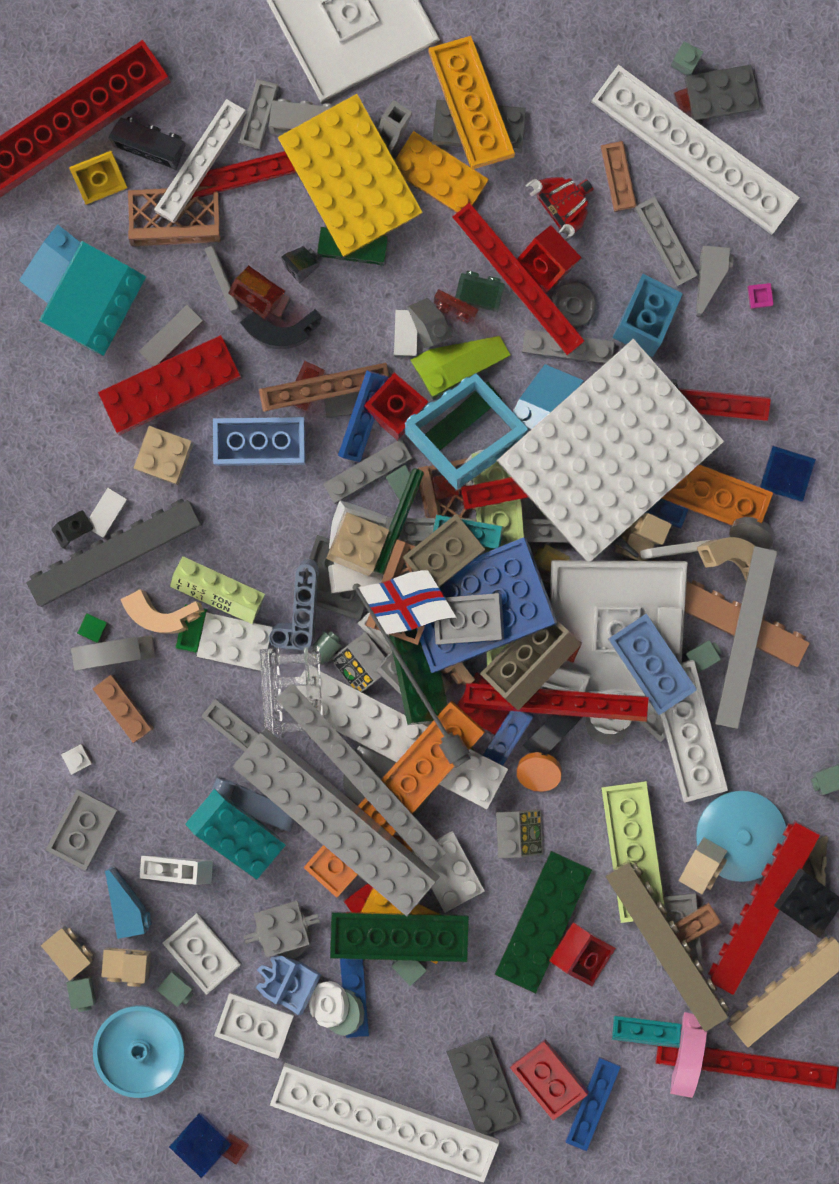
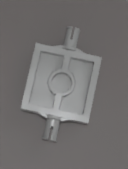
[244,900,320,957]

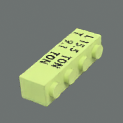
[170,557,265,624]

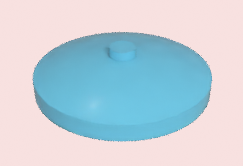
[696,791,786,882]
[93,1005,185,1098]

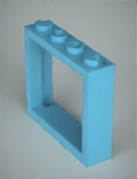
[405,373,528,490]

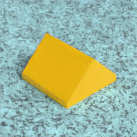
[69,151,127,205]

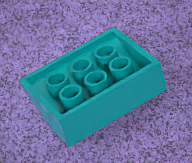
[39,241,146,356]

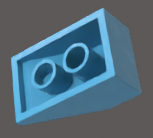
[19,224,81,303]
[612,274,683,357]
[513,364,585,431]
[105,867,152,939]

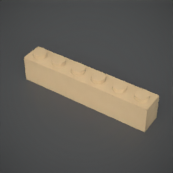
[728,937,839,1047]

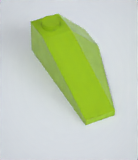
[410,336,511,399]

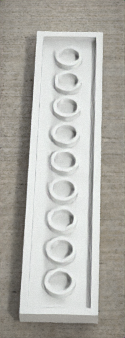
[591,65,800,235]
[296,665,508,810]
[270,1063,499,1183]

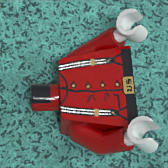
[526,177,594,241]

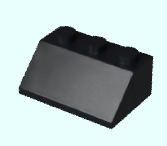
[108,117,186,170]

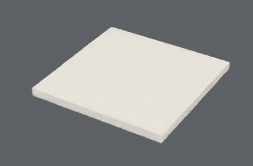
[266,0,440,103]
[545,560,687,696]

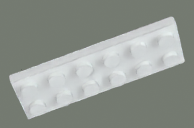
[660,660,728,803]

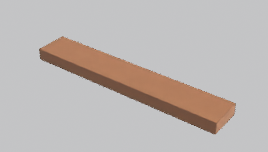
[259,363,389,411]

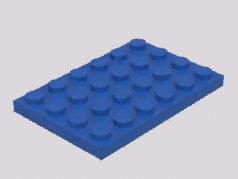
[416,537,558,673]

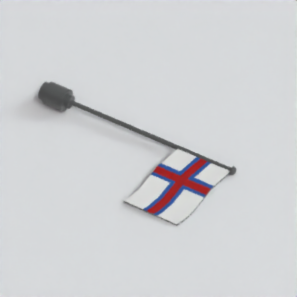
[352,570,471,768]

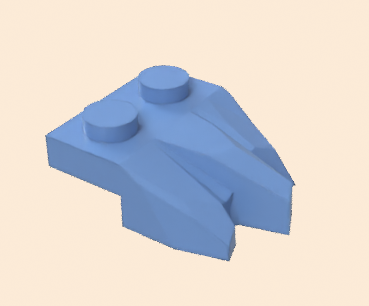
[256,956,322,1015]

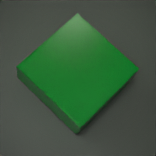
[77,613,108,643]

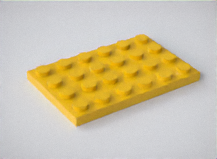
[278,94,423,257]

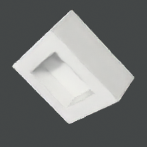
[61,744,92,775]

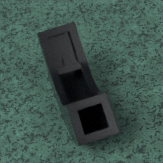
[240,308,322,349]
[523,714,583,755]

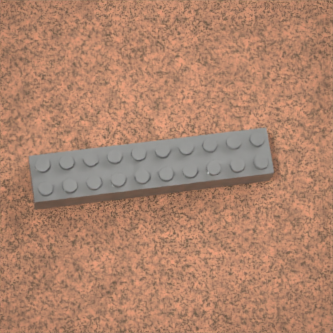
[233,729,440,916]

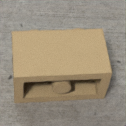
[41,926,93,981]

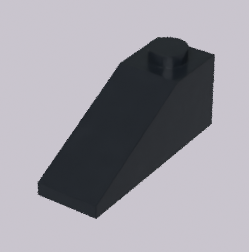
[281,246,320,284]

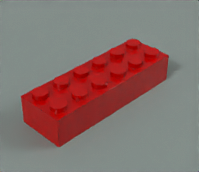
[98,335,242,435]

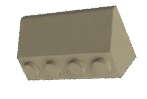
[480,620,582,710]

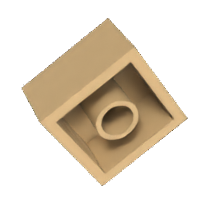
[134,426,194,485]
[326,512,389,576]

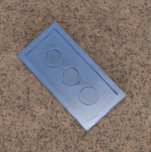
[608,614,697,715]

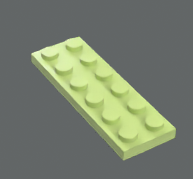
[602,781,666,923]

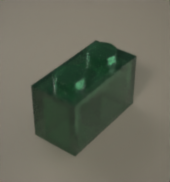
[454,271,505,312]

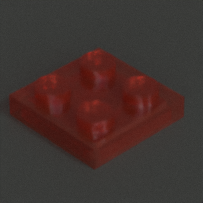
[434,289,479,324]

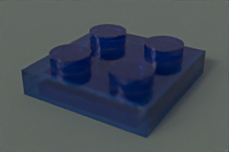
[760,446,816,502]
[169,1112,233,1178]

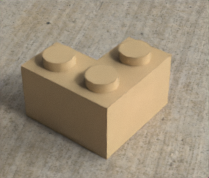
[615,513,672,561]
[679,837,727,894]
[101,947,151,987]

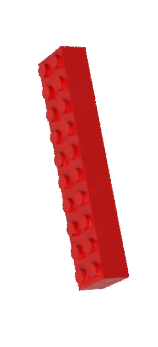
[0,40,171,198]

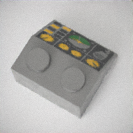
[331,632,385,693]
[496,809,543,858]

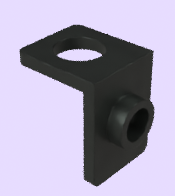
[52,510,93,548]

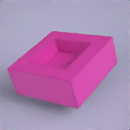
[747,283,773,309]

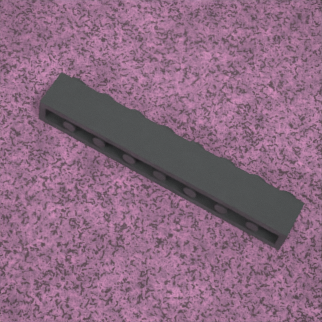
[26,499,201,607]

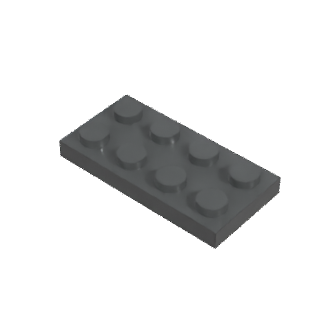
[432,99,526,153]
[446,1035,521,1135]

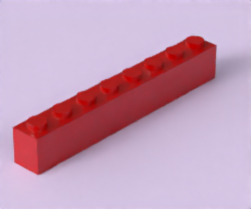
[707,820,820,995]

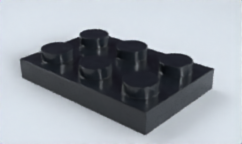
[774,868,839,938]

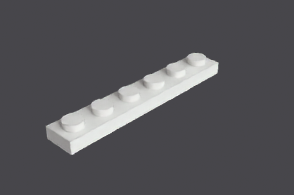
[154,99,246,223]

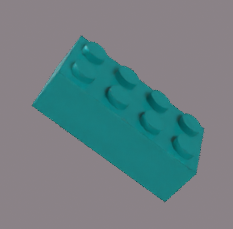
[185,789,286,880]

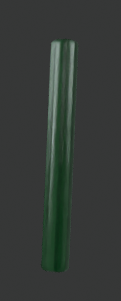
[373,468,424,575]

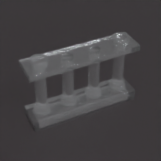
[260,646,323,739]

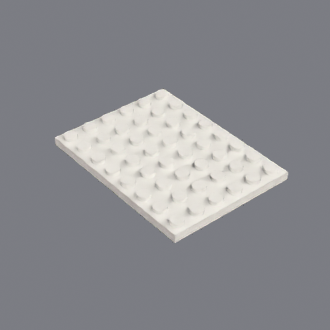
[497,339,724,562]

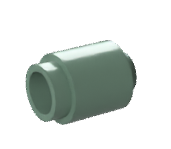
[308,631,341,665]

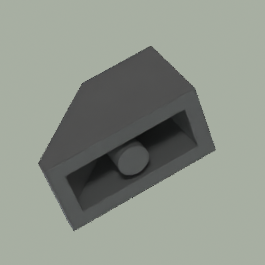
[407,298,453,348]

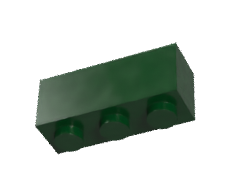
[317,227,388,266]

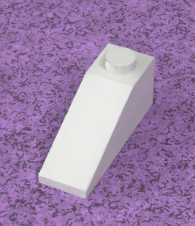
[140,856,213,885]

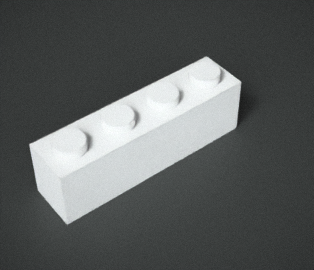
[328,550,414,593]

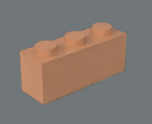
[92,675,154,743]

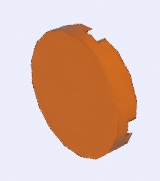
[517,752,562,792]

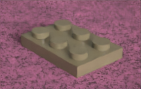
[403,514,485,587]

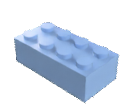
[213,417,306,466]

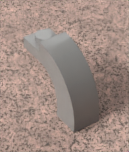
[377,100,412,155]
[71,635,155,671]

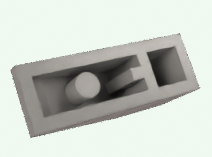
[696,246,733,316]

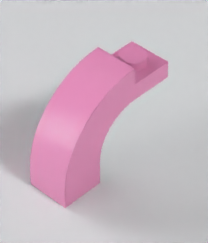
[670,1012,707,1098]

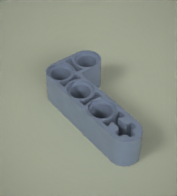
[269,559,319,650]
[209,776,295,832]

